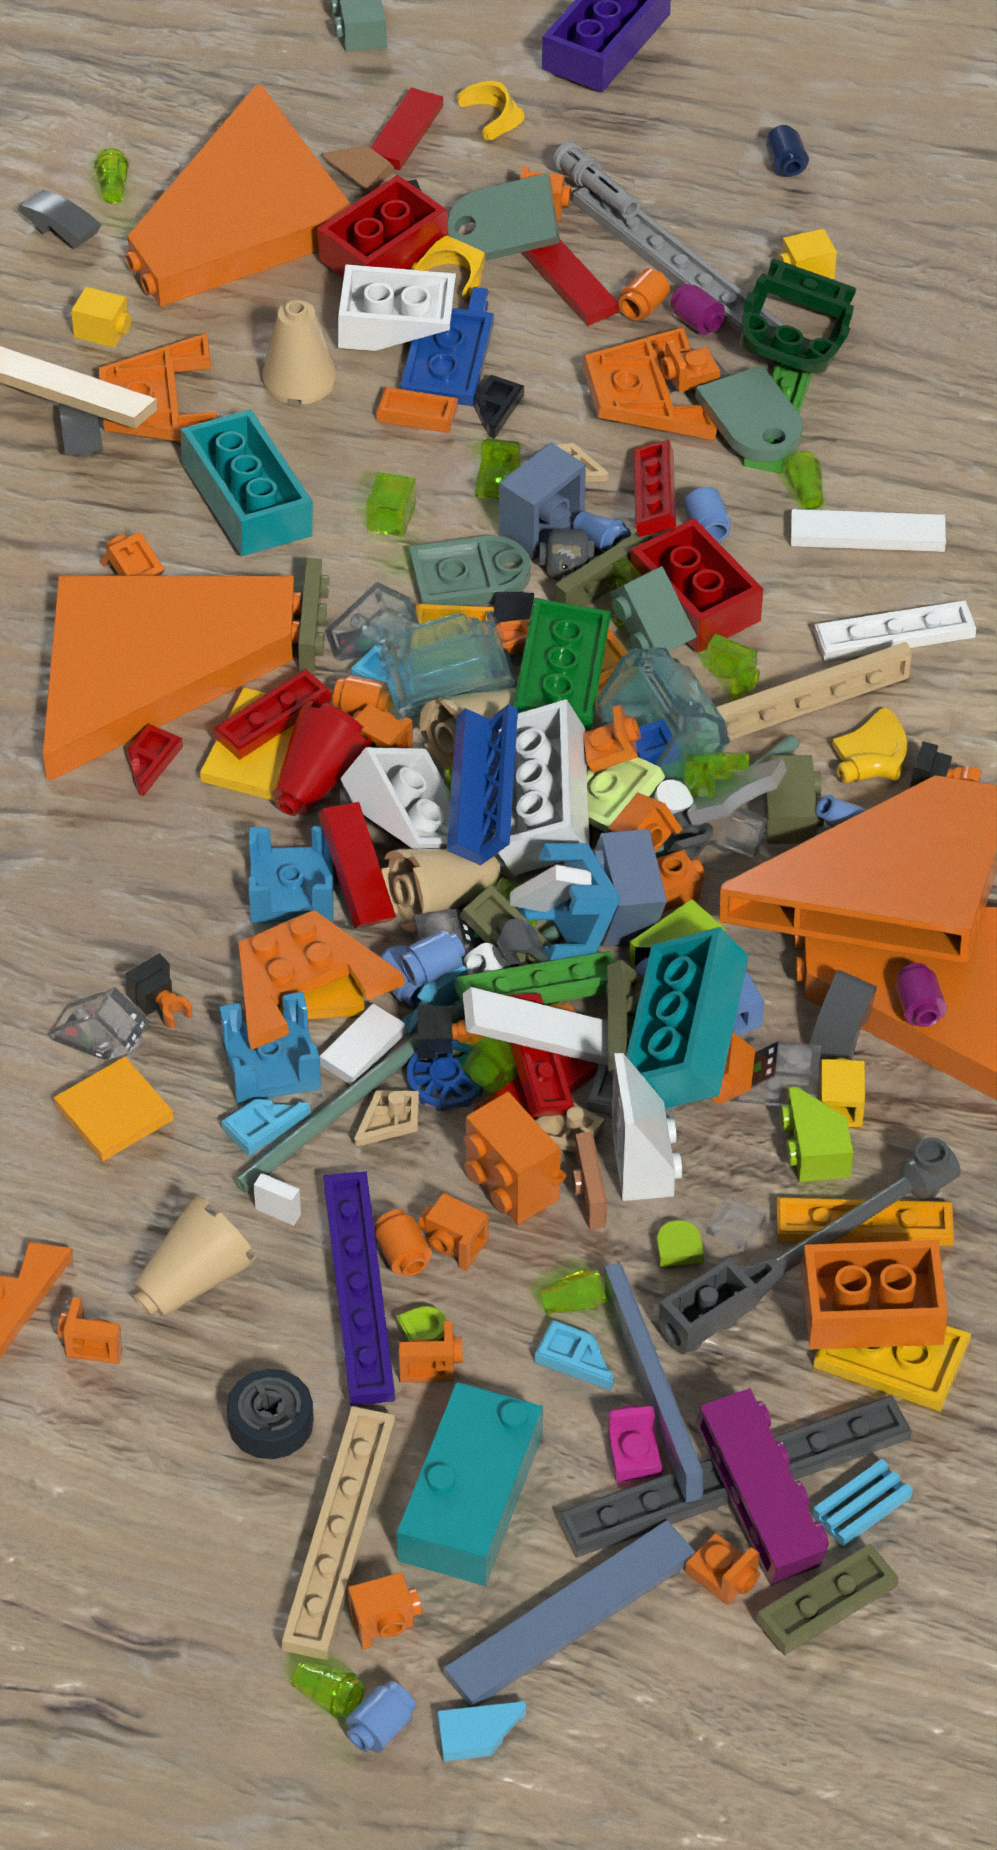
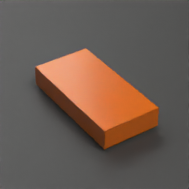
[376,387,458,433]

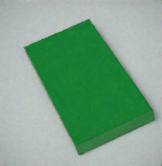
[513,598,611,731]

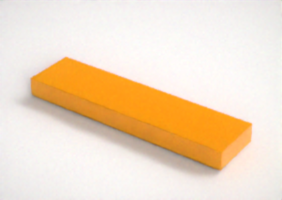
[776,1197,954,1246]

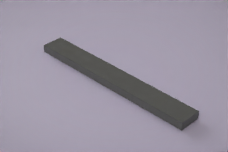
[558,1395,912,1558]

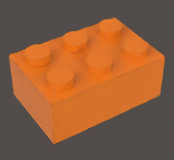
[801,1240,948,1350]

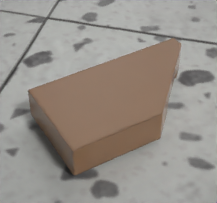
[323,146,395,194]

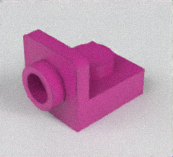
[608,1405,662,1482]

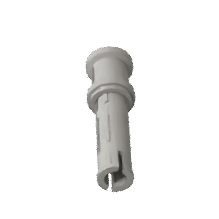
[553,140,641,219]

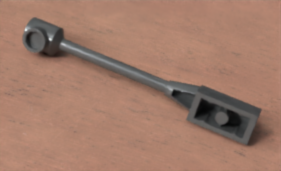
[659,1138,961,1354]

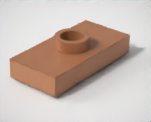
[572,1132,607,1230]

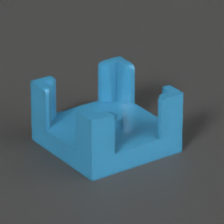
[249,826,334,923]
[517,843,621,961]
[219,992,321,1104]

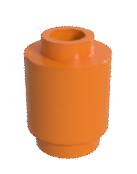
[618,268,670,321]
[332,675,395,716]
[374,1209,432,1276]

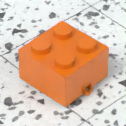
[464,1092,566,1225]

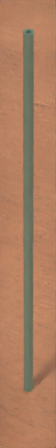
[235,734,800,1193]

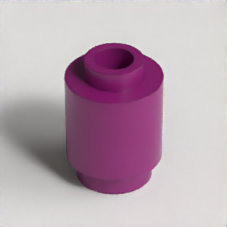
[670,284,725,335]
[895,963,947,1027]

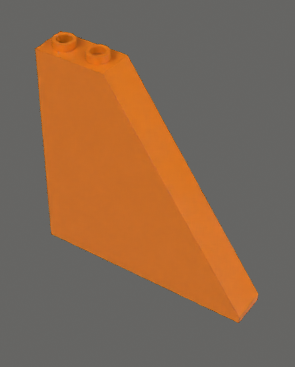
[125,84,351,307]
[43,576,302,779]
[719,775,997,964]
[794,907,997,1100]

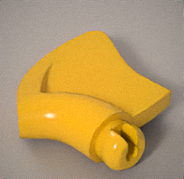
[832,708,908,784]

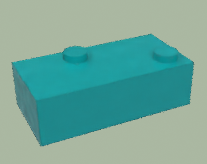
[181,409,313,556]
[626,927,749,1109]
[397,1382,543,1586]

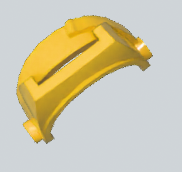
[456,81,525,141]
[412,235,485,300]

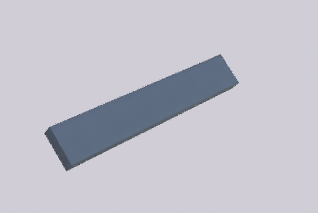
[604,1263,703,1503]
[444,1520,696,1707]

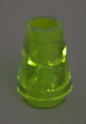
[94,148,129,204]
[784,451,824,510]
[539,1267,607,1315]
[291,1661,364,1718]

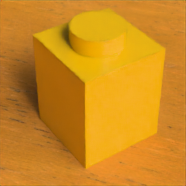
[778,228,837,279]
[71,287,132,348]
[819,1058,865,1128]

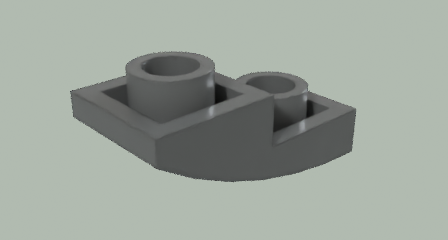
[18,190,102,249]
[59,403,103,457]
[807,970,877,1060]

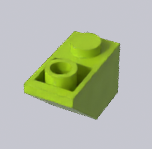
[780,1087,854,1182]

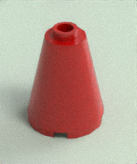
[272,701,372,816]

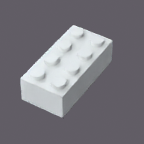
[494,699,590,875]

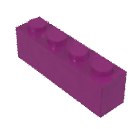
[695,1388,829,1585]

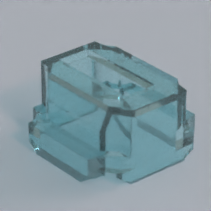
[377,610,518,719]
[597,647,730,791]

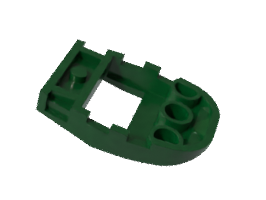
[739,258,856,374]

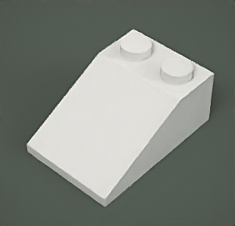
[338,265,456,351]
[340,747,451,849]
[611,1053,682,1201]

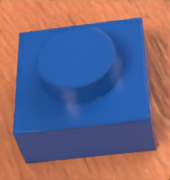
[636,719,680,765]

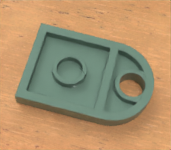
[448,173,560,261]
[695,365,803,462]
[409,535,531,606]

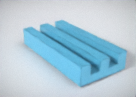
[813,1459,913,1547]

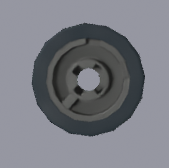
[226,1369,314,1459]

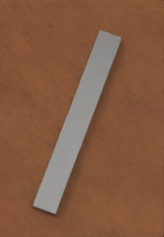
[573,186,786,335]

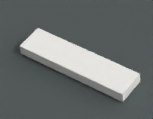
[791,509,946,552]
[814,600,976,662]
[463,987,608,1065]

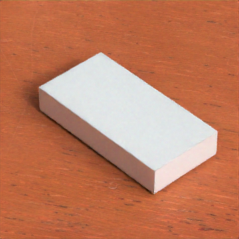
[510,865,592,912]
[319,1003,406,1085]

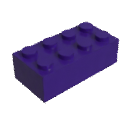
[542,0,671,92]

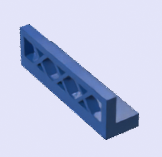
[447,704,518,866]

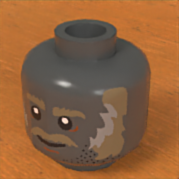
[539,529,594,579]

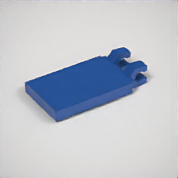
[400,287,494,406]

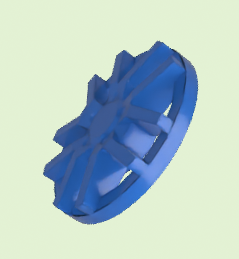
[407,1040,487,1111]

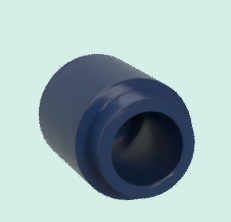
[766,125,809,177]

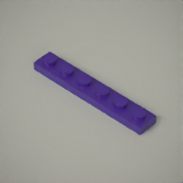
[323,1171,395,1406]

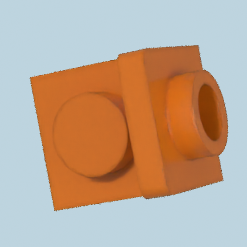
[661,341,721,393]
[99,531,165,576]
[583,705,641,772]
[58,1297,123,1364]
[399,1320,463,1382]
[685,1533,760,1605]

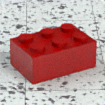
[317,174,448,278]
[630,518,763,653]

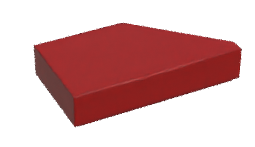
[127,723,183,796]

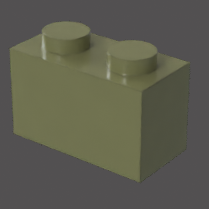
[763,755,824,844]

